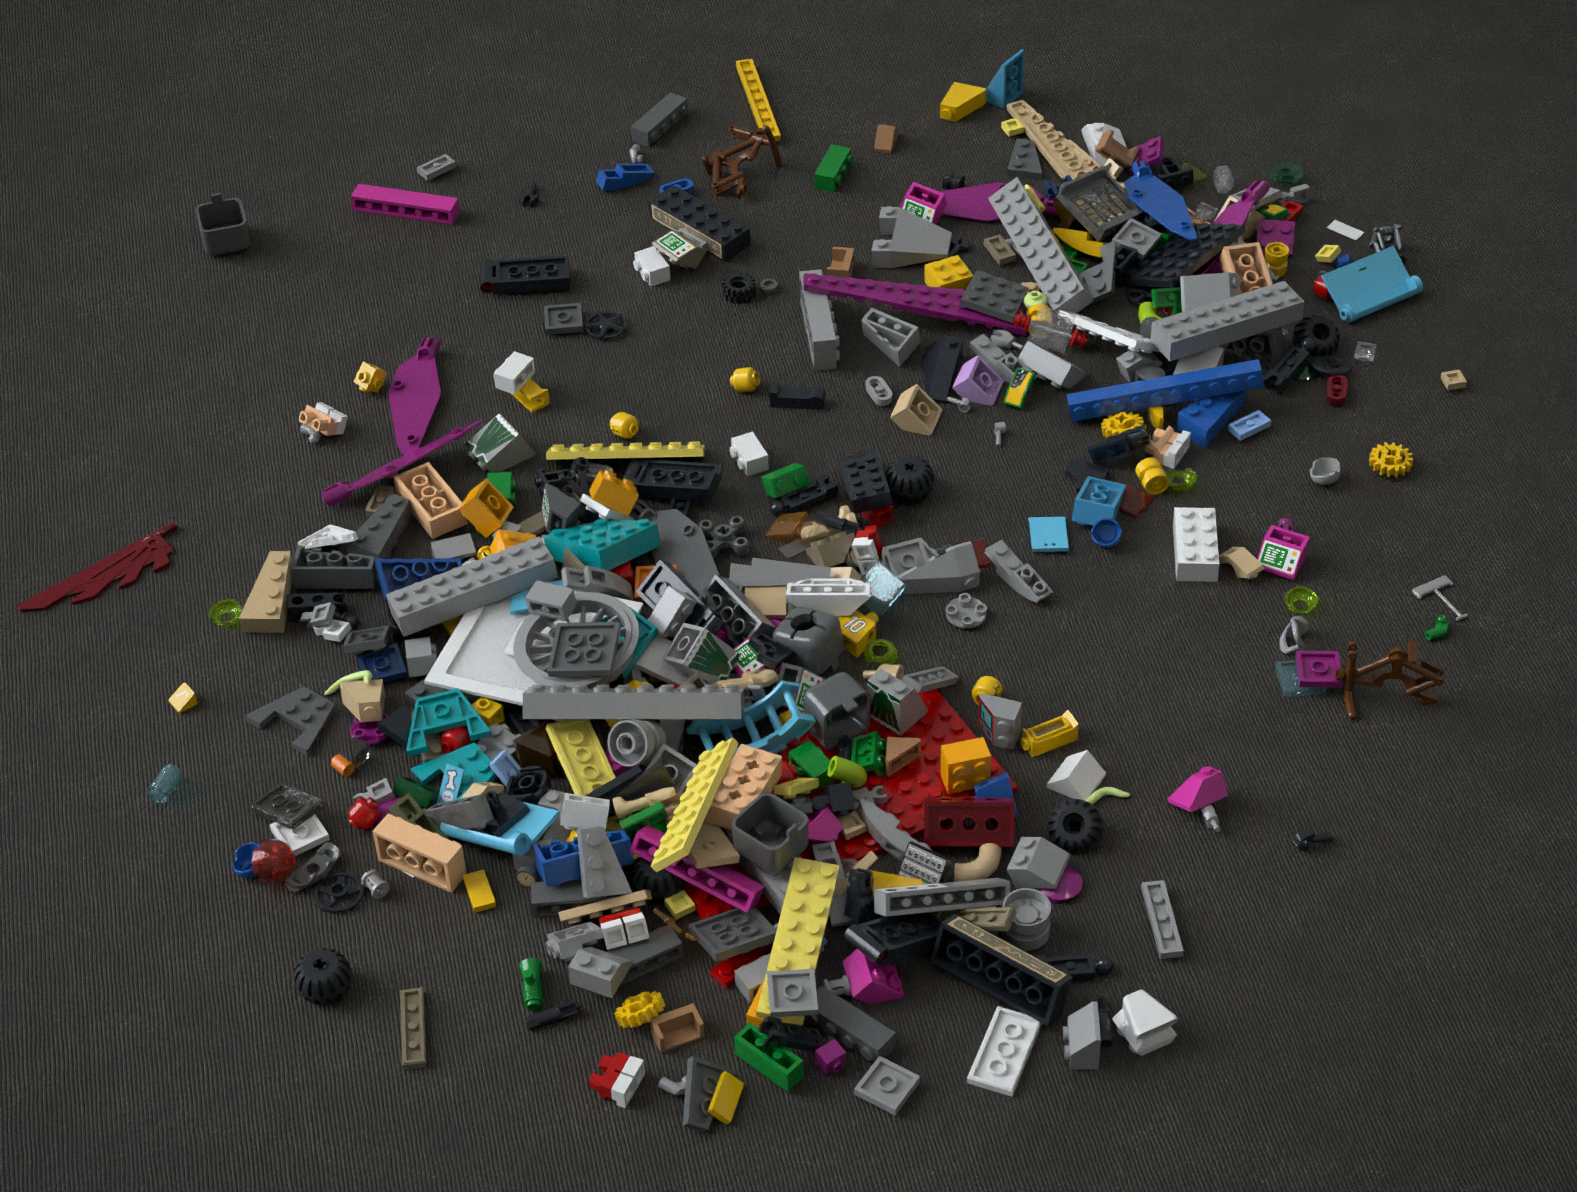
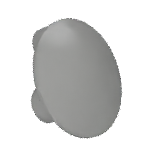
[946,593,987,628]

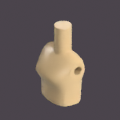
[863,664,904,681]

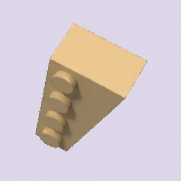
[239,551,293,633]

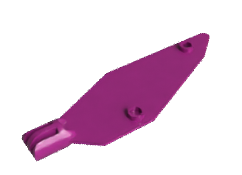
[1193,180,1270,275]
[900,182,1059,222]
[388,337,441,456]
[321,420,482,506]

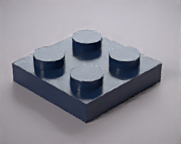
[356,643,407,683]

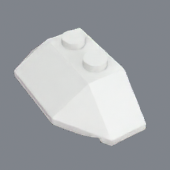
[1082,123,1127,166]
[786,578,871,617]

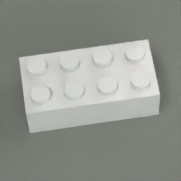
[1173,507,1219,582]

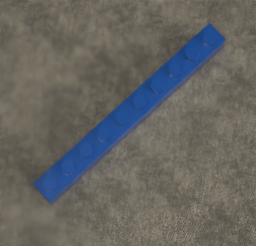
[1067,359,1264,422]

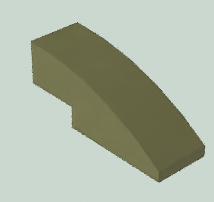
[387,793,450,840]

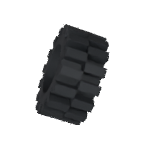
[722,272,756,304]

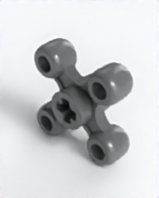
[699,516,750,559]

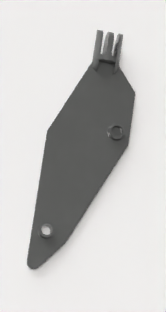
[629,499,720,603]

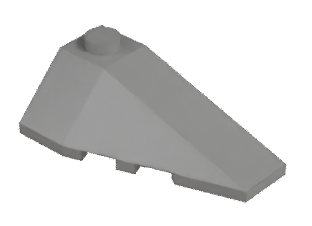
[894,541,980,595]

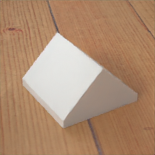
[1047,750,1106,800]

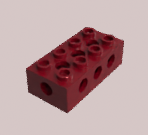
[924,797,1014,847]

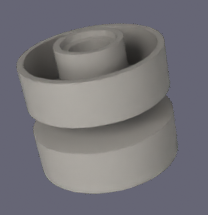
[608,719,666,766]
[1001,888,1051,951]

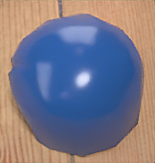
[1091,518,1122,548]
[232,842,267,878]

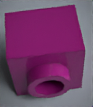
[814,1039,846,1076]

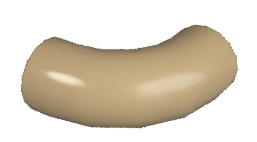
[954,843,1002,882]

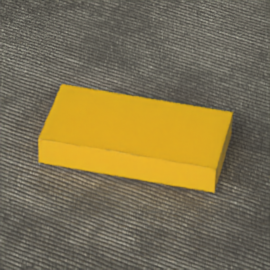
[462,869,496,913]
[708,1071,744,1125]

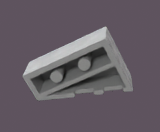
[861,308,920,367]
[577,826,632,898]

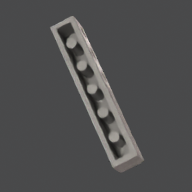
[874,878,1010,916]

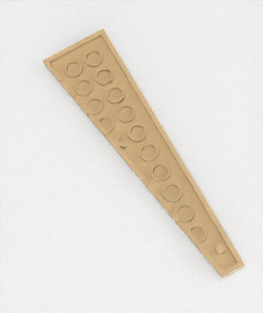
[1007,100,1126,191]

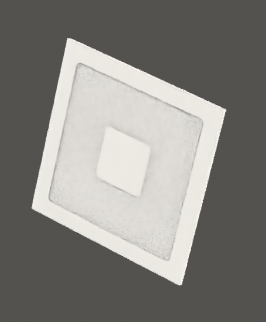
[424,590,644,706]

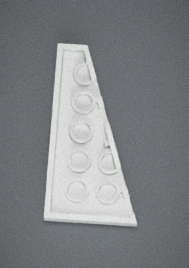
[1057,310,1161,354]

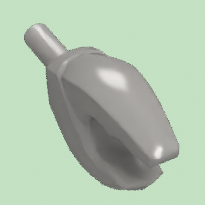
[991,329,1024,350]
[1201,804,1221,832]

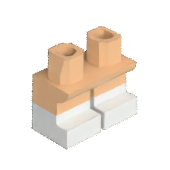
[299,402,348,436]
[1145,426,1191,469]

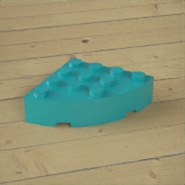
[544,519,660,571]

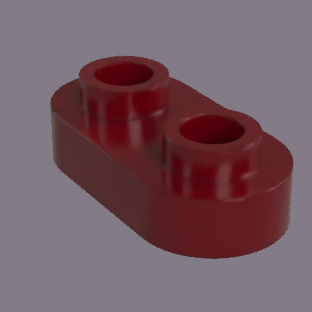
[1326,375,1348,405]

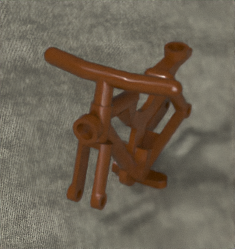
[702,124,782,198]
[1335,639,1444,719]

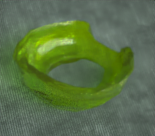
[1166,468,1197,491]
[1284,586,1319,614]
[208,599,242,626]
[864,639,898,665]

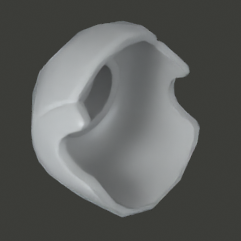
[1310,457,1341,486]

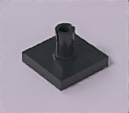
[481,791,530,837]

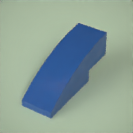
[596,163,654,191]

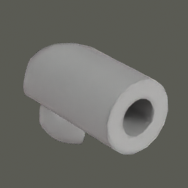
[629,144,643,164]
[300,424,322,444]
[658,1075,687,1096]

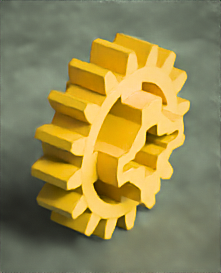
[1101,412,1144,438]
[1369,442,1413,477]
[614,991,666,1028]

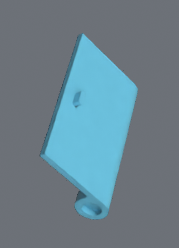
[1321,246,1423,323]
[440,798,560,856]

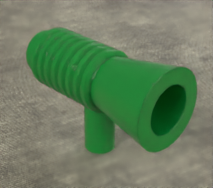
[519,958,543,1011]

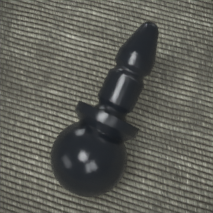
[333,611,359,630]

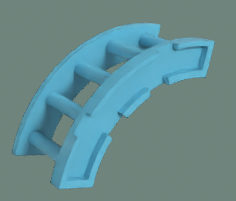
[686,680,816,760]

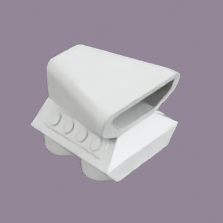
[1112,989,1178,1056]

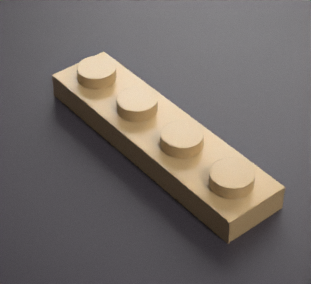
[558,890,652,925]

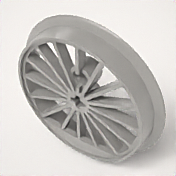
[513,592,639,688]

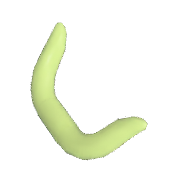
[324,670,372,695]
[1084,787,1130,805]

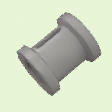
[361,869,390,899]
[823,975,851,996]

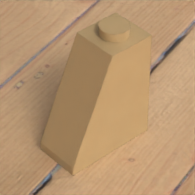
[340,679,385,722]

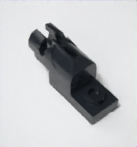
[1088,424,1151,466]
[844,868,877,925]

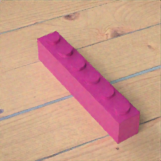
[351,184,460,225]
[630,825,765,913]

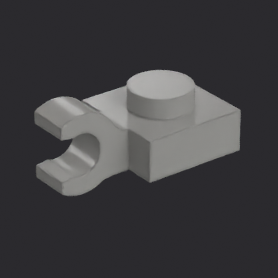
[300,602,336,628]

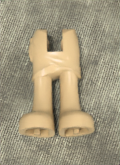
[796,505,857,542]
[713,668,778,691]
[613,787,680,830]

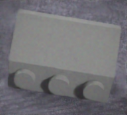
[1018,341,1087,389]

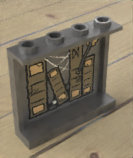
[1056,164,1147,242]

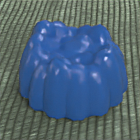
[1334,253,1352,268]

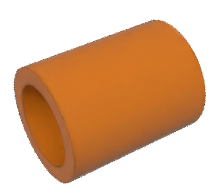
[331,754,355,777]

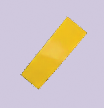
[1053,228,1108,257]

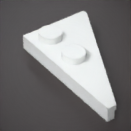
[298,524,358,549]

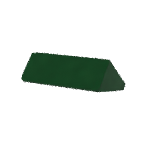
[393,777,440,808]

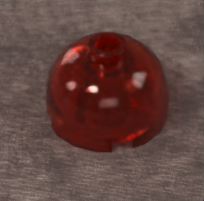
[252,839,296,884]

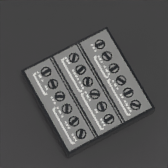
[897,841,951,885]

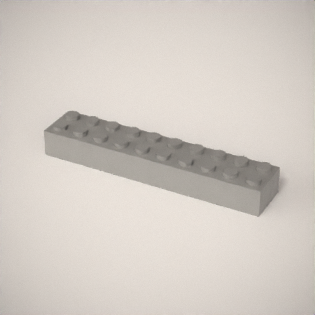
[988,177,1094,322]
[523,685,745,719]

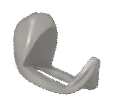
[1280,616,1309,654]

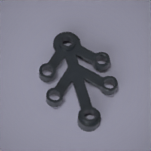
[559,457,596,523]

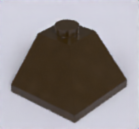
[513,720,563,775]

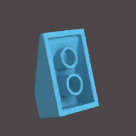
[986,49,1025,109]
[1072,476,1126,526]

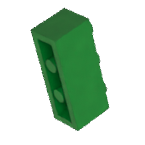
[814,144,853,192]
[734,1023,804,1092]

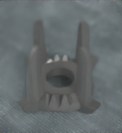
[1369,224,1403,253]

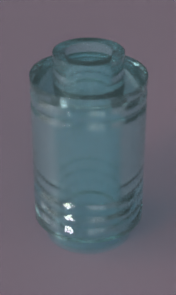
[147,765,182,803]

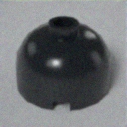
[506,766,551,806]

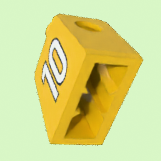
[838,610,879,657]

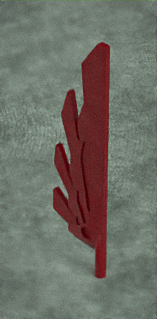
[17,521,178,612]

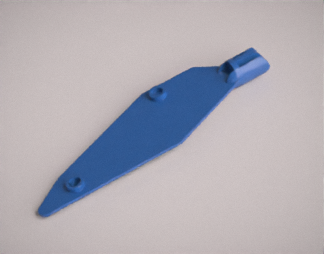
[1124,161,1197,241]

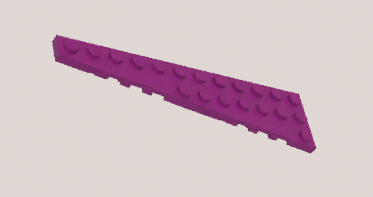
[803,273,1028,336]

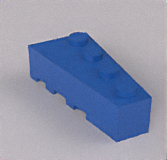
[1177,390,1246,449]
[374,558,462,602]
[531,830,634,887]

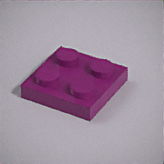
[1129,136,1164,175]
[1257,219,1295,257]
[1295,650,1343,688]

